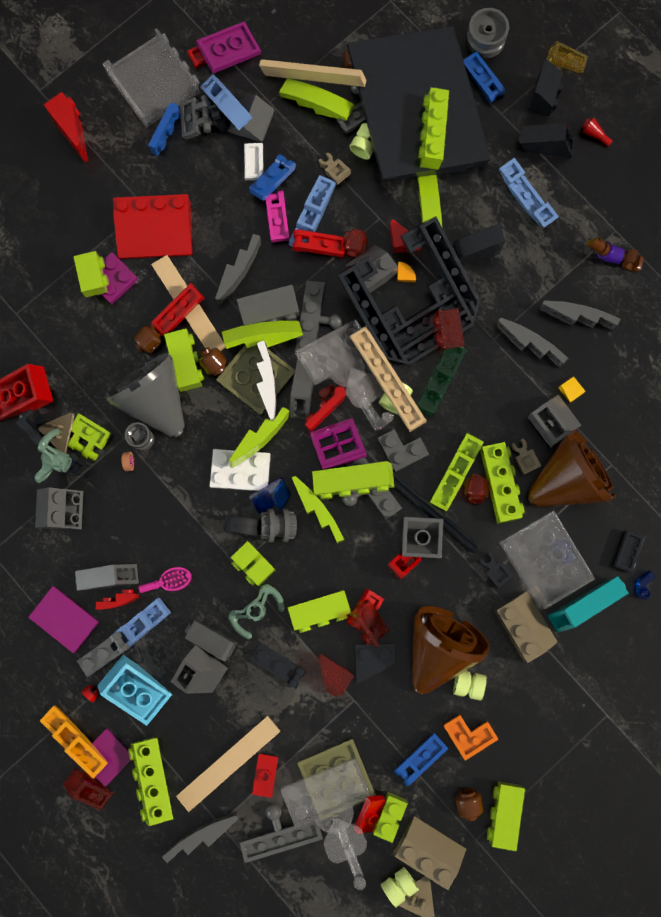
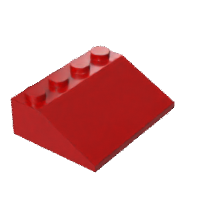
[113,194,192,259]

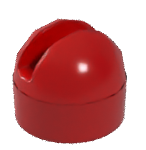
[81,685,99,703]

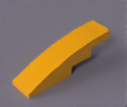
[40,705,108,779]

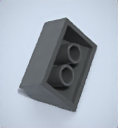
[237,285,300,325]

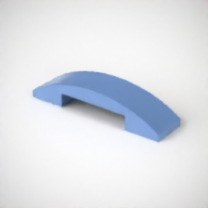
[499,158,559,228]

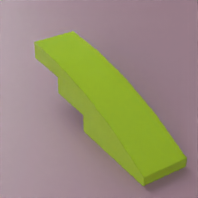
[279,78,355,120]
[417,175,442,226]
[222,321,303,349]
[229,407,289,468]
[430,433,484,511]
[292,476,344,543]

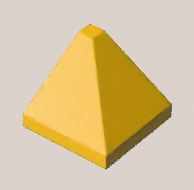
[559,377,585,403]

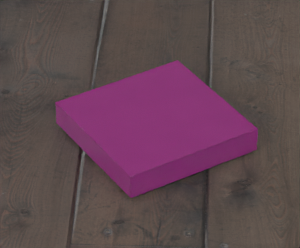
[92,728,131,787]

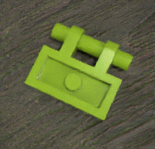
[67,414,112,461]

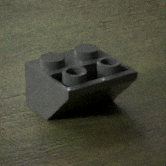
[528,395,581,448]
[35,488,83,529]
[171,645,228,694]

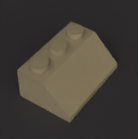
[493,591,557,663]
[394,816,466,890]

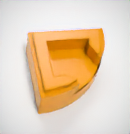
[397,262,416,283]

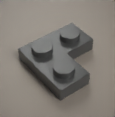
[378,429,429,472]

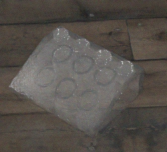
[499,511,595,610]

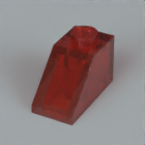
[318,654,354,697]
[63,768,113,810]

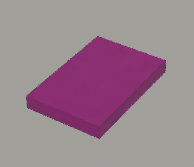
[196,21,261,74]
[28,586,99,653]

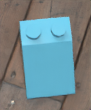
[98,655,172,726]

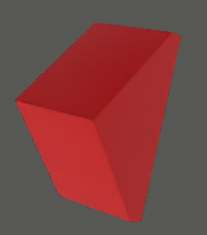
[390,220,421,253]
[387,552,422,579]

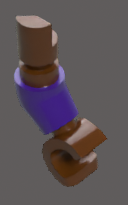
[586,237,644,272]

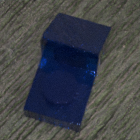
[249,477,291,514]

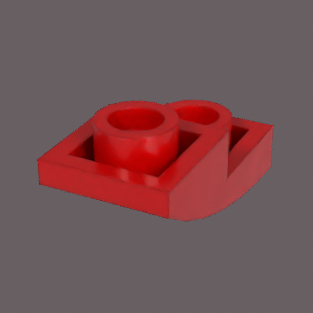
[96,590,139,610]

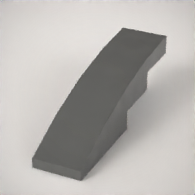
[215,234,261,305]
[539,300,621,330]
[496,318,568,367]
[162,812,241,863]

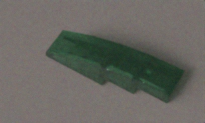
[417,341,467,417]

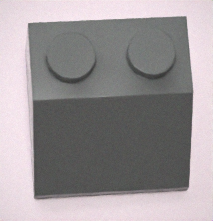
[346,244,398,293]

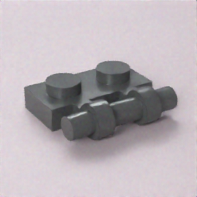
[180,95,212,140]

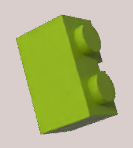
[74,251,109,297]
[231,541,275,586]
[373,791,408,843]

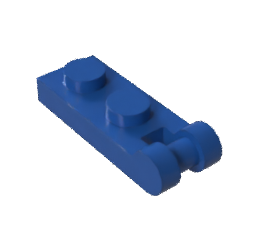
[463,51,506,103]
[148,103,181,156]
[249,154,296,201]
[394,733,448,787]

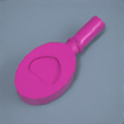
[138,567,192,593]

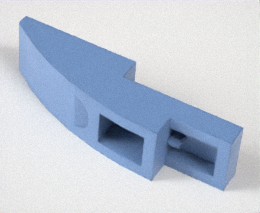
[200,74,253,130]

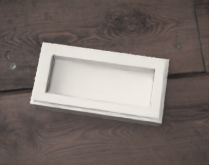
[244,143,263,181]

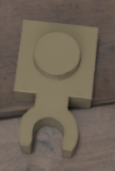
[319,153,351,185]
[511,439,541,475]

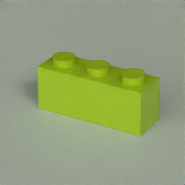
[164,329,204,392]
[288,591,351,633]
[487,781,525,851]

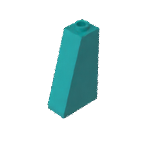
[547,576,629,632]

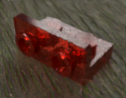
[433,308,464,350]
[349,599,390,648]

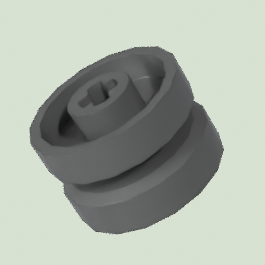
[466,8,509,58]

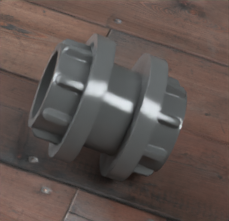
[259,508,297,543]

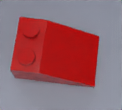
[44,92,88,162]
[0,364,53,421]

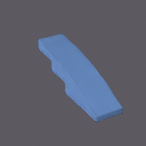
[289,175,336,252]
[105,598,171,665]

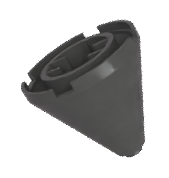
[105,353,185,437]

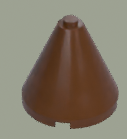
[527,430,616,507]
[412,606,490,694]

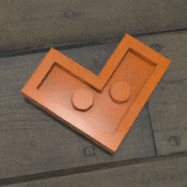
[443,714,498,761]

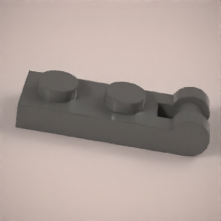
[77,631,130,677]

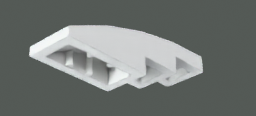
[257,341,276,422]

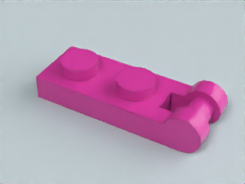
[266,190,290,243]

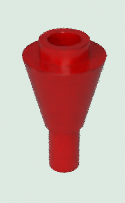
[581,117,613,147]

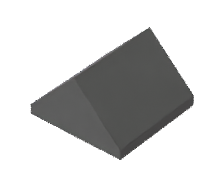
[228,95,275,143]
[402,517,443,558]

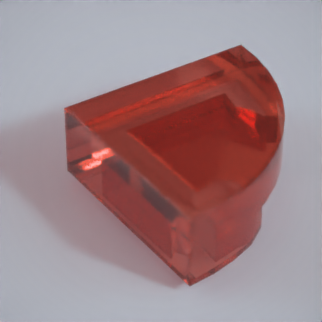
[319,384,336,401]

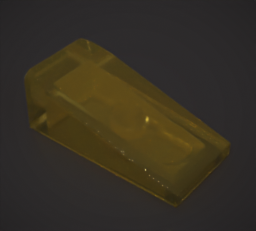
[547,41,588,73]

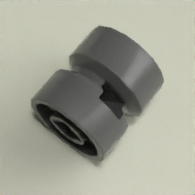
[124,422,154,451]

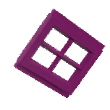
[309,418,367,470]

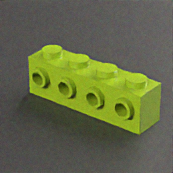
[419,87,449,170]
[480,442,524,524]
[312,461,394,499]
[128,737,173,826]

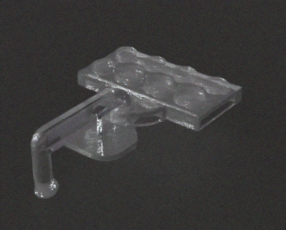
[295,319,393,430]
[280,757,371,890]

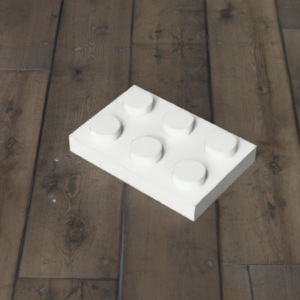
[210,449,271,492]

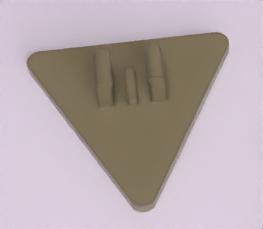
[39,413,74,453]
[399,875,434,917]

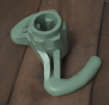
[35,428,72,483]
[228,584,285,639]

